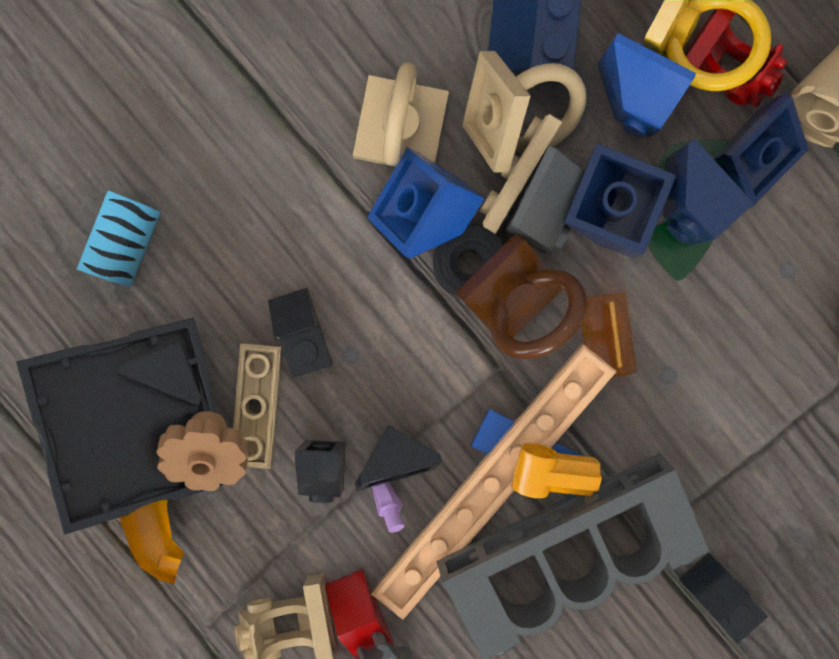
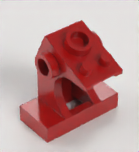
[684,9,787,108]

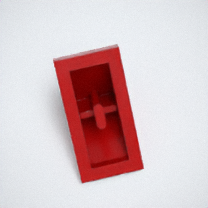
[325,568,394,659]

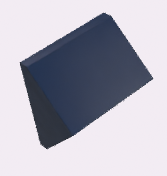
[712,93,809,207]

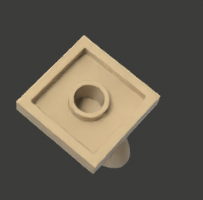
[462,51,586,173]
[353,62,449,167]

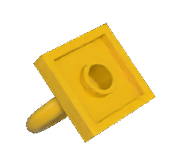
[644,0,771,91]

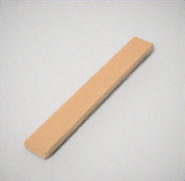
[371,343,617,620]

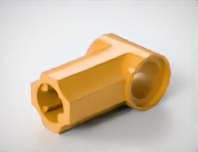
[511,443,602,498]

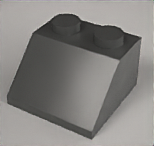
[503,145,584,254]

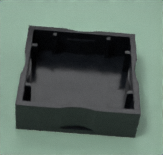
[16,317,224,535]

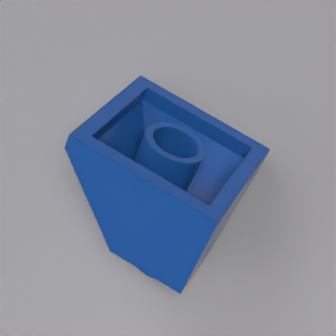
[598,33,696,137]
[367,147,484,258]

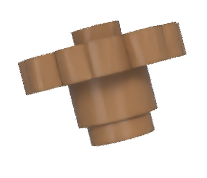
[157,411,248,491]

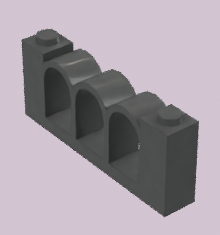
[436,453,710,659]

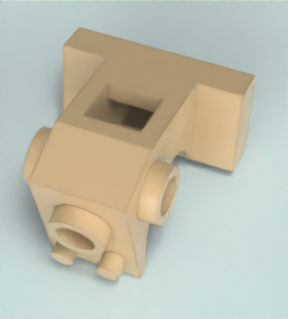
[234,572,338,659]

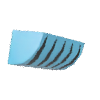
[77,190,161,287]

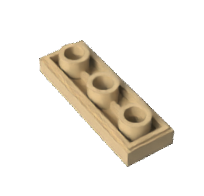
[480,113,562,234]
[233,343,283,469]

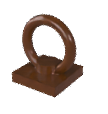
[456,233,587,359]

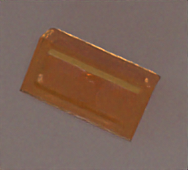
[581,292,636,377]

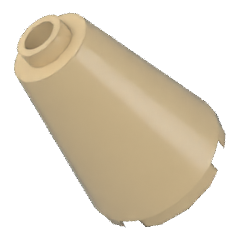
[789,44,839,148]

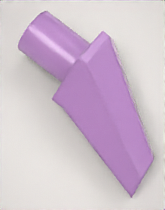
[372,483,404,533]

